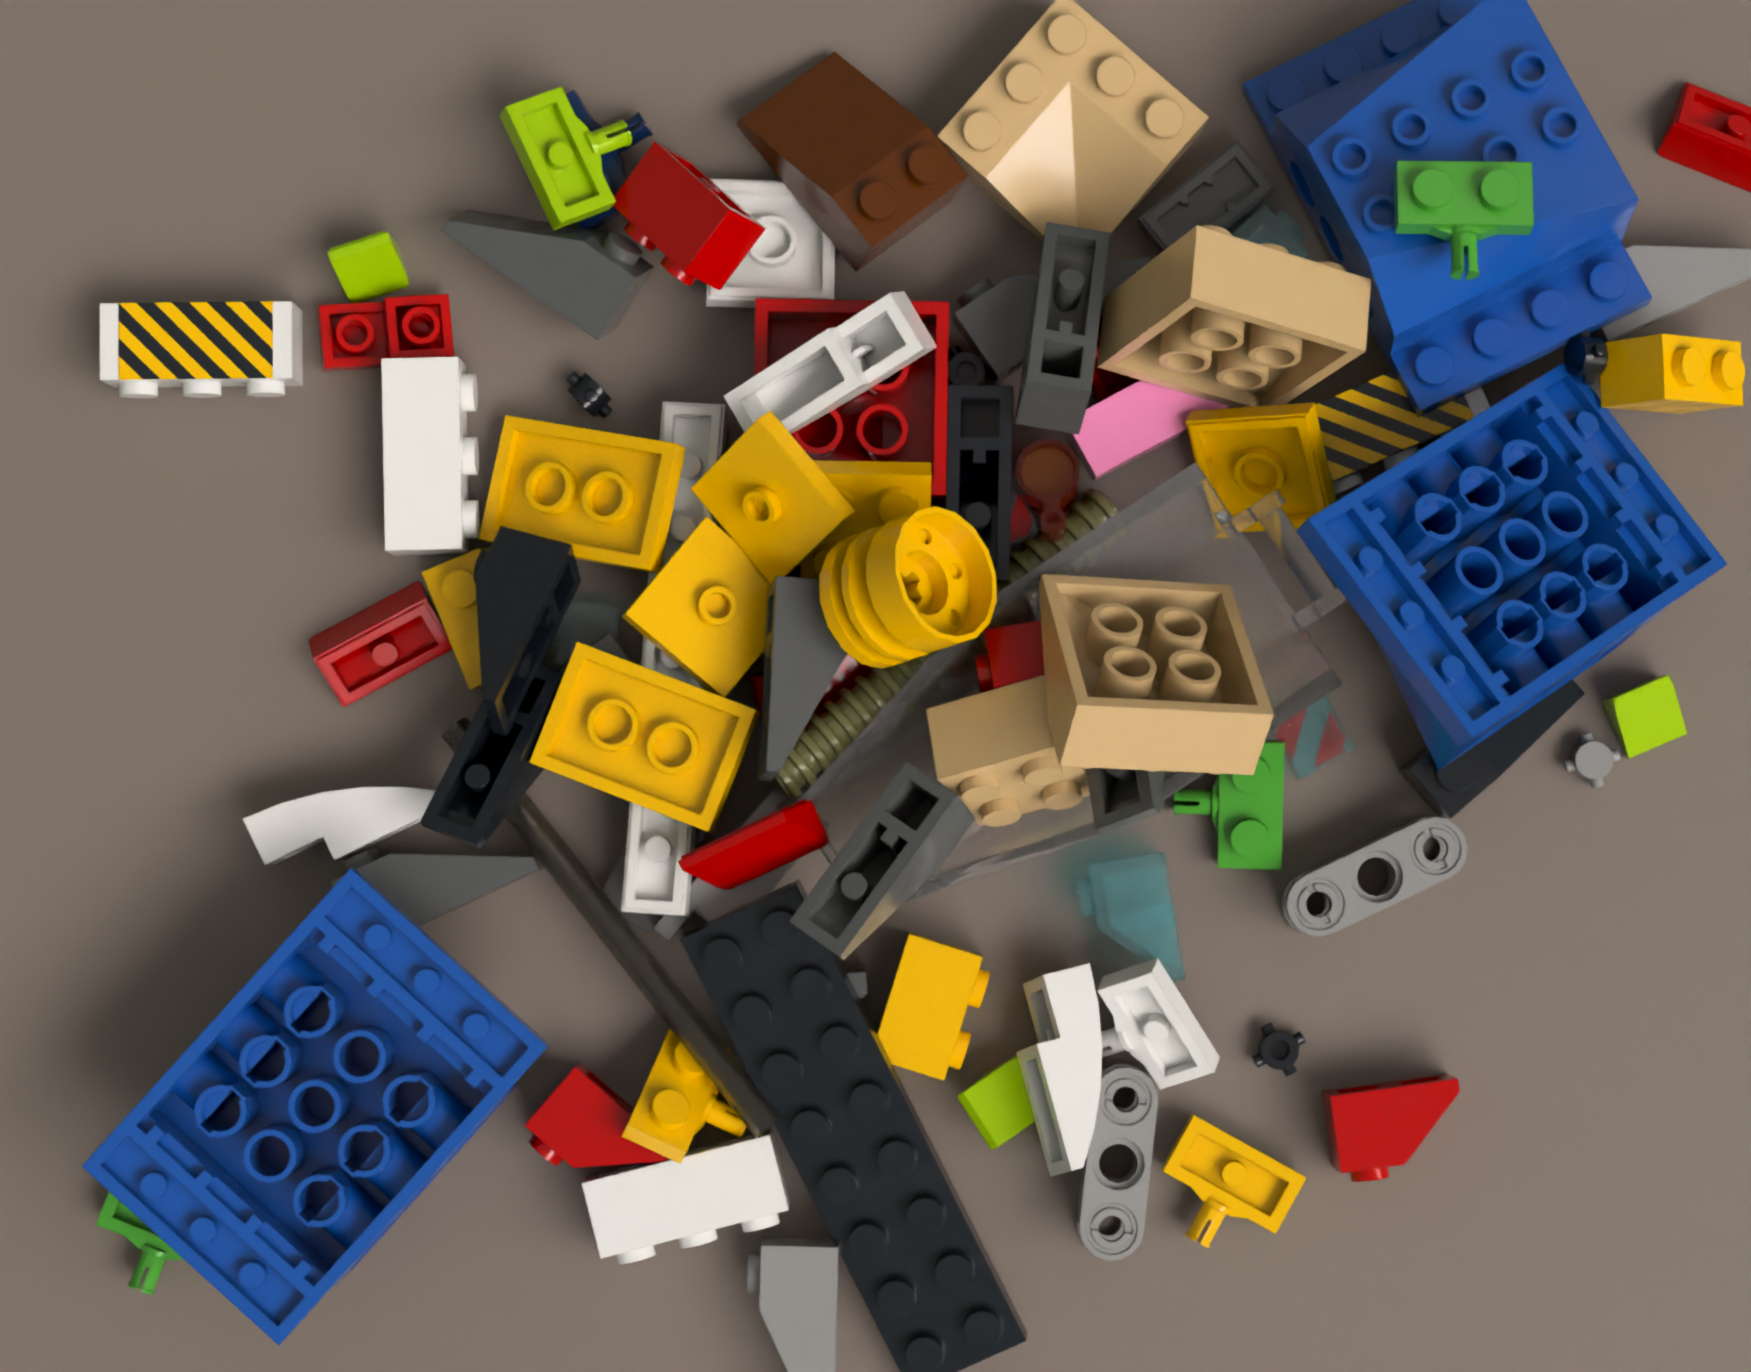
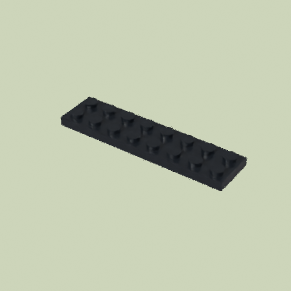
[680,879,1027,1372]

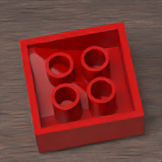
[754,298,949,502]

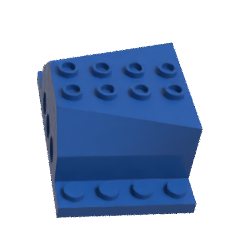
[1243,0,1652,417]
[1296,362,1727,771]
[82,868,550,1346]

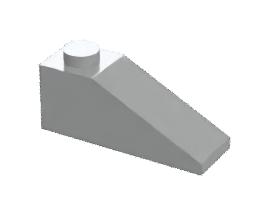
[1590,245,1751,342]
[747,1238,839,1372]

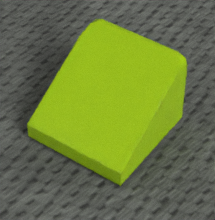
[327,230,409,303]
[1602,674,1687,759]
[957,1055,1035,1150]

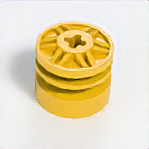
[819,506,997,669]

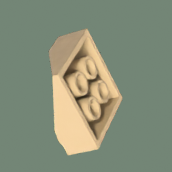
[937,0,1209,243]
[1097,225,1371,408]
[1039,574,1274,775]

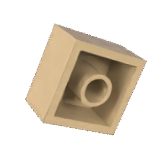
[926,675,1090,827]

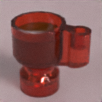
[1016,438,1080,541]

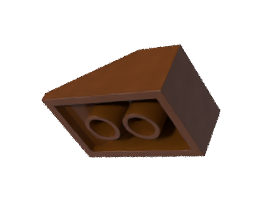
[737,51,969,272]

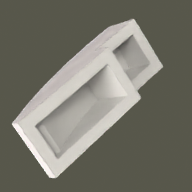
[723,291,937,434]
[243,787,436,865]
[1016,963,1102,1177]

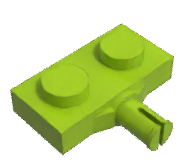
[499,86,632,231]

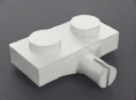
[1097,958,1220,1090]

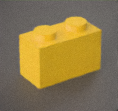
[1600,334,1745,414]
[877,932,990,1081]

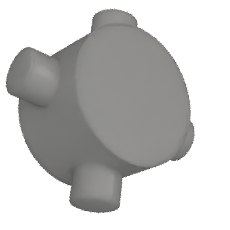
[1564,733,1620,788]

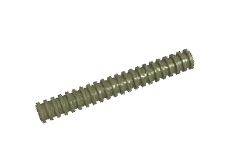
[772,488,1125,800]

